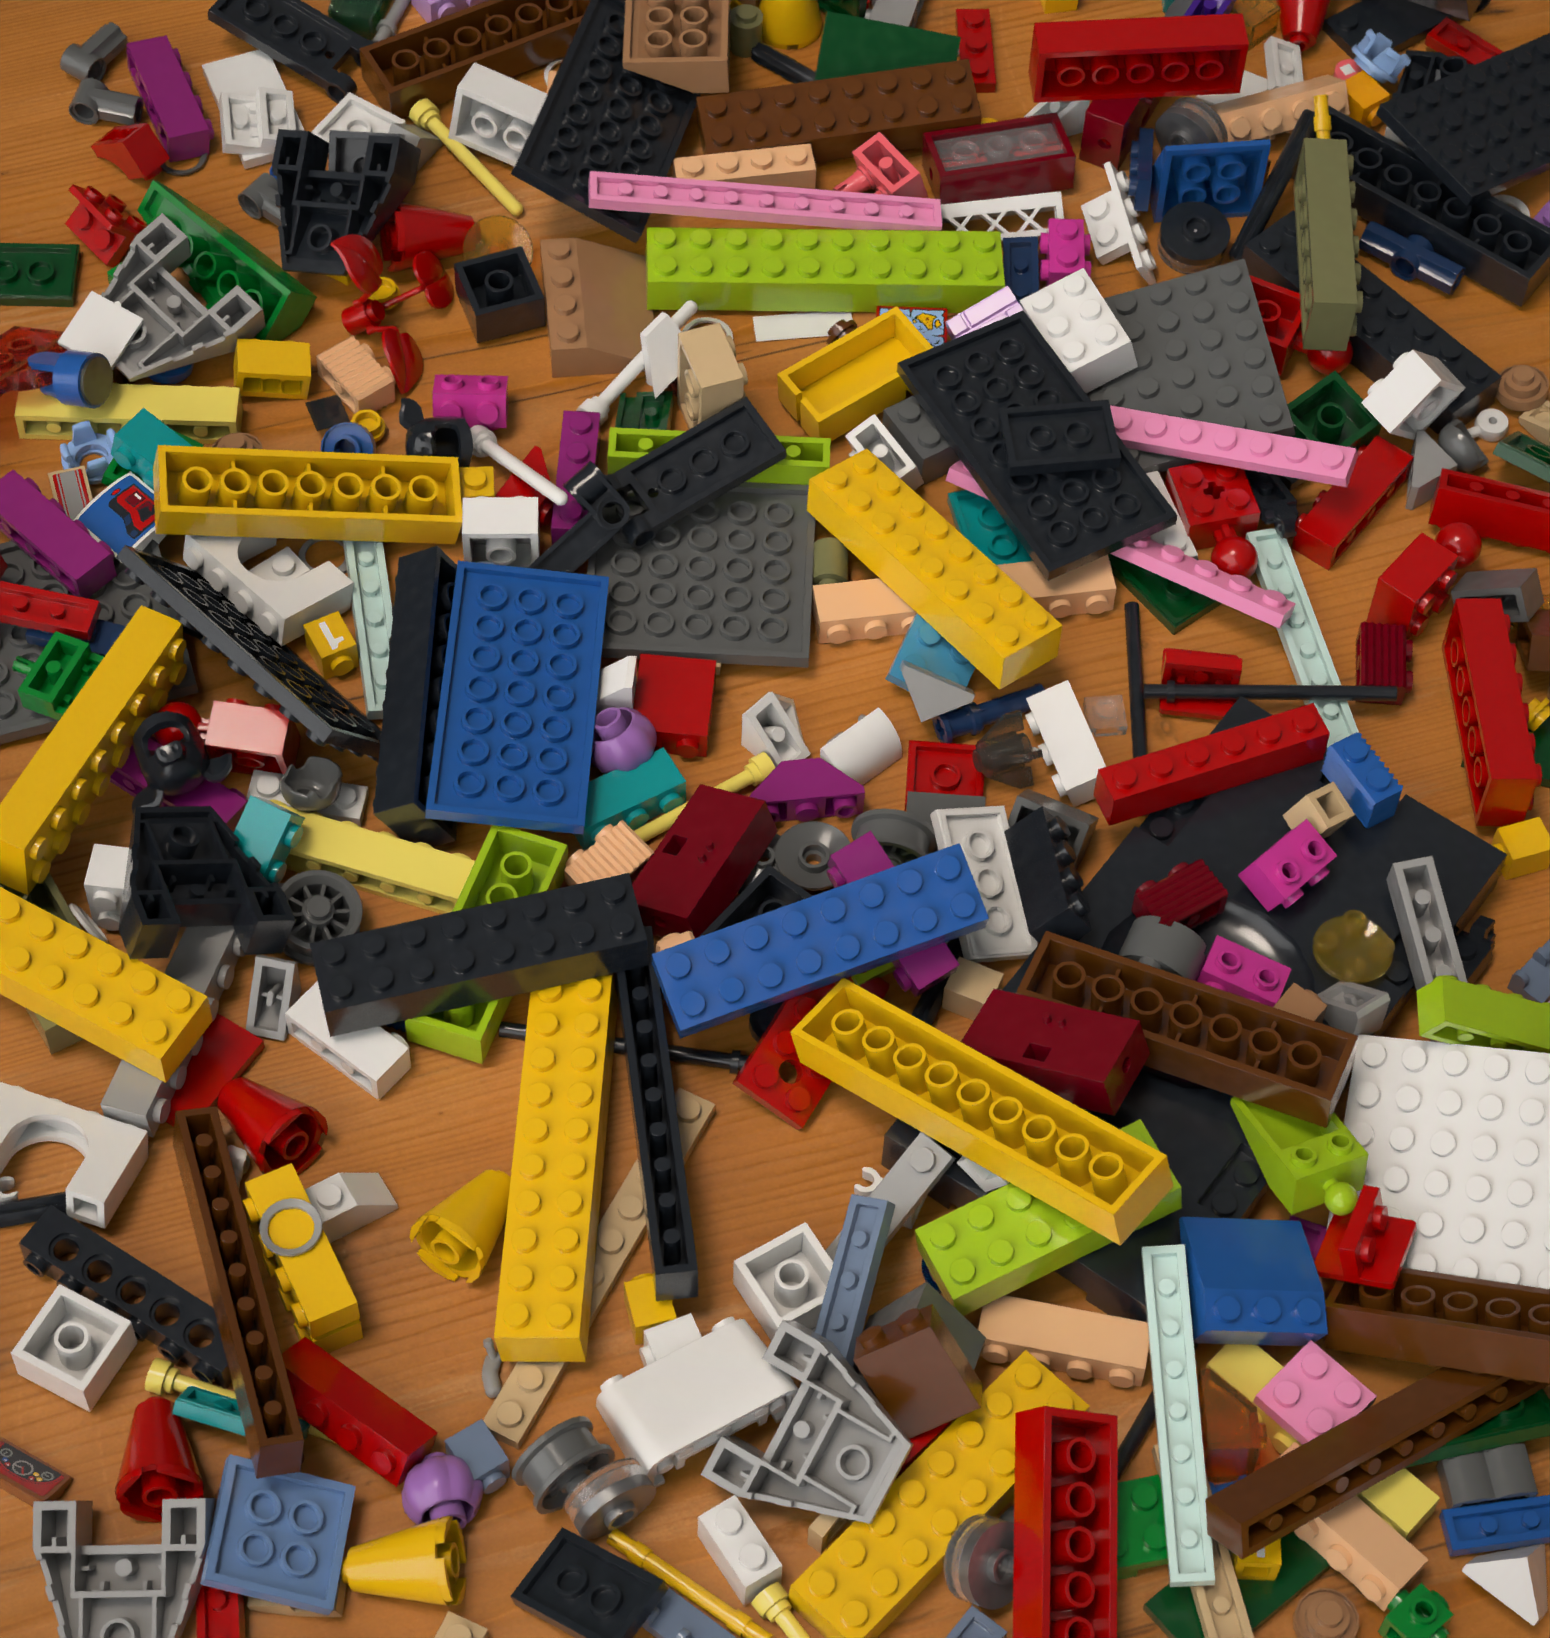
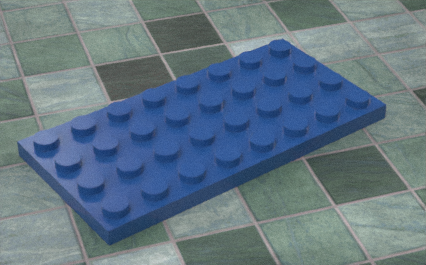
[425,561,609,835]

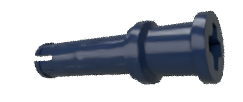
[932,683,1045,743]

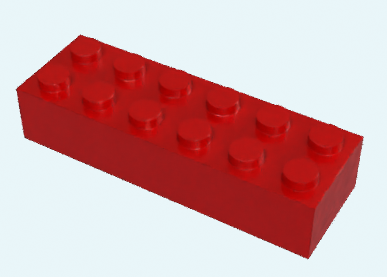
[1028,13,1249,103]
[1442,598,1542,827]
[1013,1406,1118,1638]

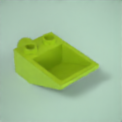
[1230,1097,1369,1216]

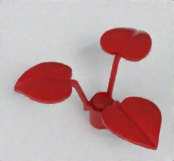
[330,234,454,395]

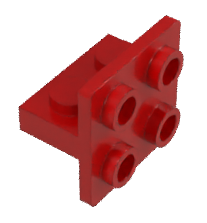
[65,184,147,268]
[1159,648,1243,720]
[1314,1185,1417,1290]

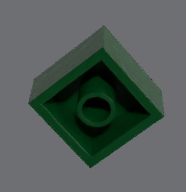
[1287,371,1382,450]

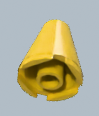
[759,0,822,50]
[410,1170,511,1283]
[341,1516,466,1606]

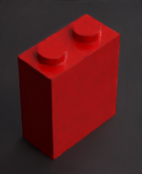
[633,653,716,758]

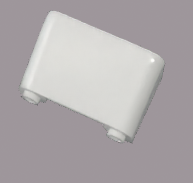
[596,1317,798,1488]

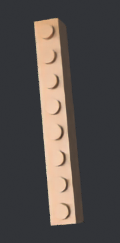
[811,555,1117,644]

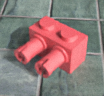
[833,132,928,198]

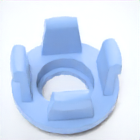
[1351,29,1411,84]
[60,421,116,485]

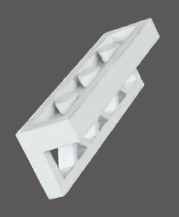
[941,191,1064,242]

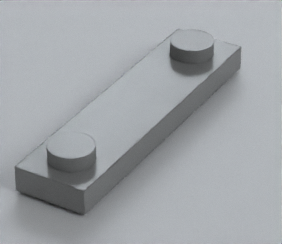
[826,1132,956,1262]

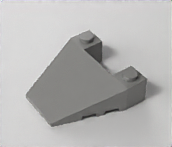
[101,213,266,382]
[701,1320,913,1523]
[32,1498,218,1638]

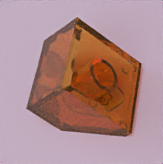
[1197,1368,1267,1483]

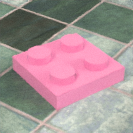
[1253,1340,1377,1445]

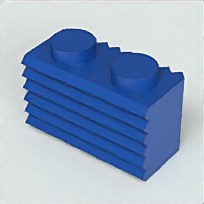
[1321,732,1403,829]

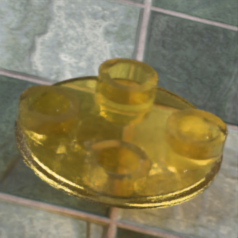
[1312,910,1395,983]

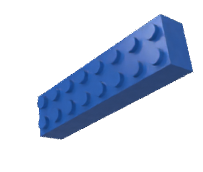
[652,843,989,1039]

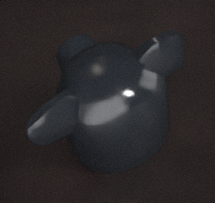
[399,398,473,468]
[132,711,233,814]

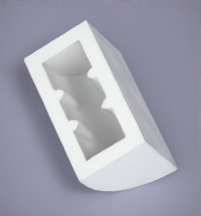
[820,707,902,785]

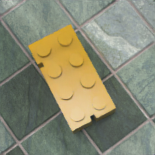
[777,306,933,441]
[242,1163,363,1353]

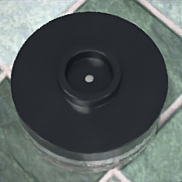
[1157,201,1231,275]

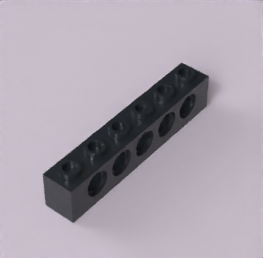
[19,1205,232,1389]

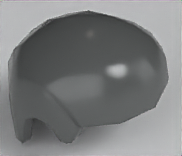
[1438,419,1489,473]
[280,756,343,812]

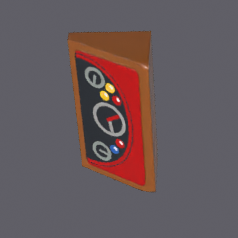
[0,1436,73,1507]

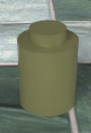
[730,4,763,58]
[812,537,849,589]

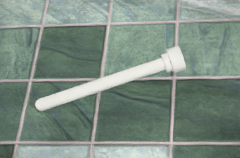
[576,300,698,427]
[470,425,568,506]

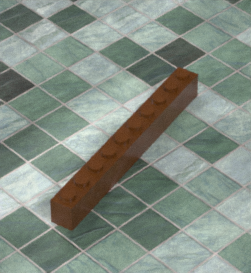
[173,1106,304,1479]
[1205,1367,1550,1559]

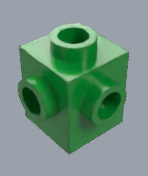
[1378,1583,1454,1638]

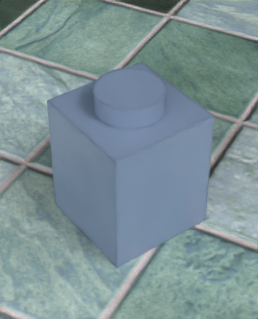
[445,1419,510,1494]

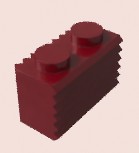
[1355,621,1413,706]
[1131,859,1228,929]

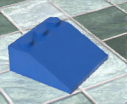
[1149,139,1271,223]
[1179,1217,1328,1346]

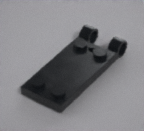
[208,0,375,103]
[1322,0,1491,59]
[605,397,787,549]

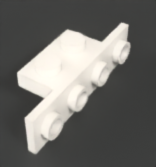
[1081,161,1157,285]

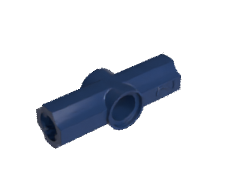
[1359,221,1466,295]

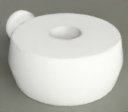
[1467,409,1509,442]

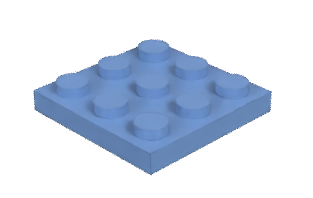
[200,1454,356,1616]

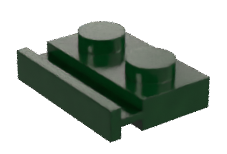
[615,391,674,430]

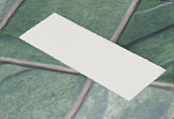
[753,312,853,342]

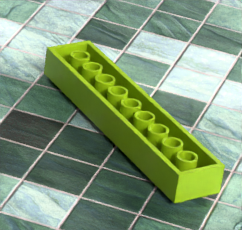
[646,227,1005,313]

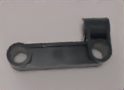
[527,461,630,573]

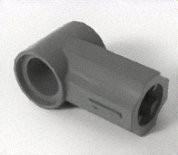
[60,22,128,81]
[69,78,144,125]
[238,173,281,226]

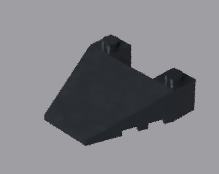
[272,129,421,276]
[118,806,296,959]

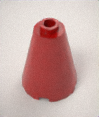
[1276,0,1332,52]
[380,202,481,272]
[217,1077,328,1175]
[115,1396,204,1523]

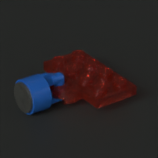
[0,326,113,408]

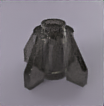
[972,710,1043,789]

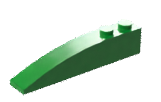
[137,180,317,341]

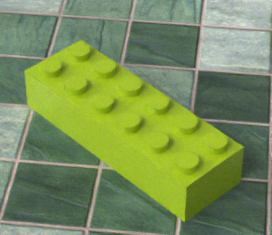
[405,825,568,1064]
[915,1119,1182,1316]

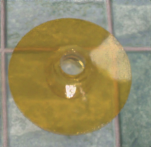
[463,215,533,266]

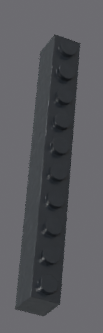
[615,926,698,1301]

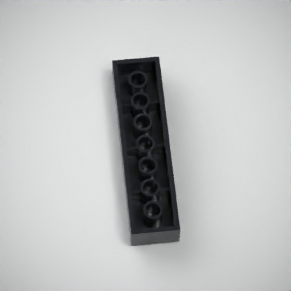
[1291,106,1550,307]
[1242,210,1502,435]
[373,546,458,847]
[310,873,650,1037]

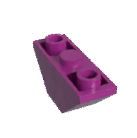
[749,758,865,823]

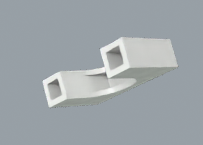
[183,535,354,646]
[0,1082,148,1229]

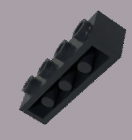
[1004,806,1092,943]

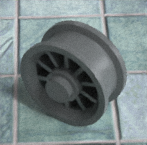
[851,809,937,866]
[281,870,362,966]
[511,1416,615,1514]

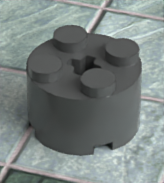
[1119,916,1207,981]

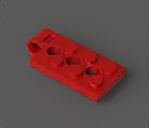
[732,971,890,1130]

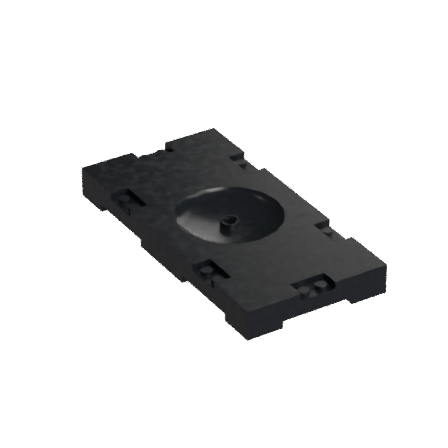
[881,696,1507,1322]

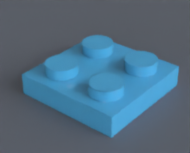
[885,613,976,712]

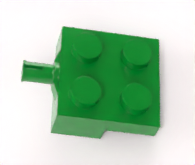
[12,631,104,721]
[1117,1475,1168,1580]

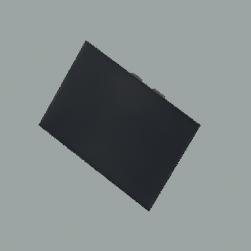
[305,395,350,431]

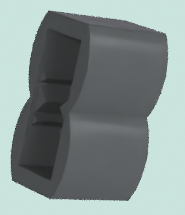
[1436,1444,1538,1509]

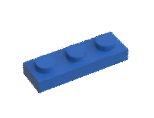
[1439,1495,1550,1557]

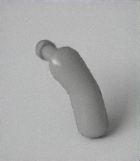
[482,1337,502,1398]

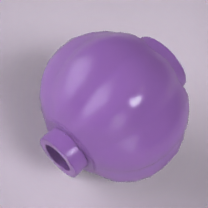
[591,707,657,774]
[402,1452,484,1530]

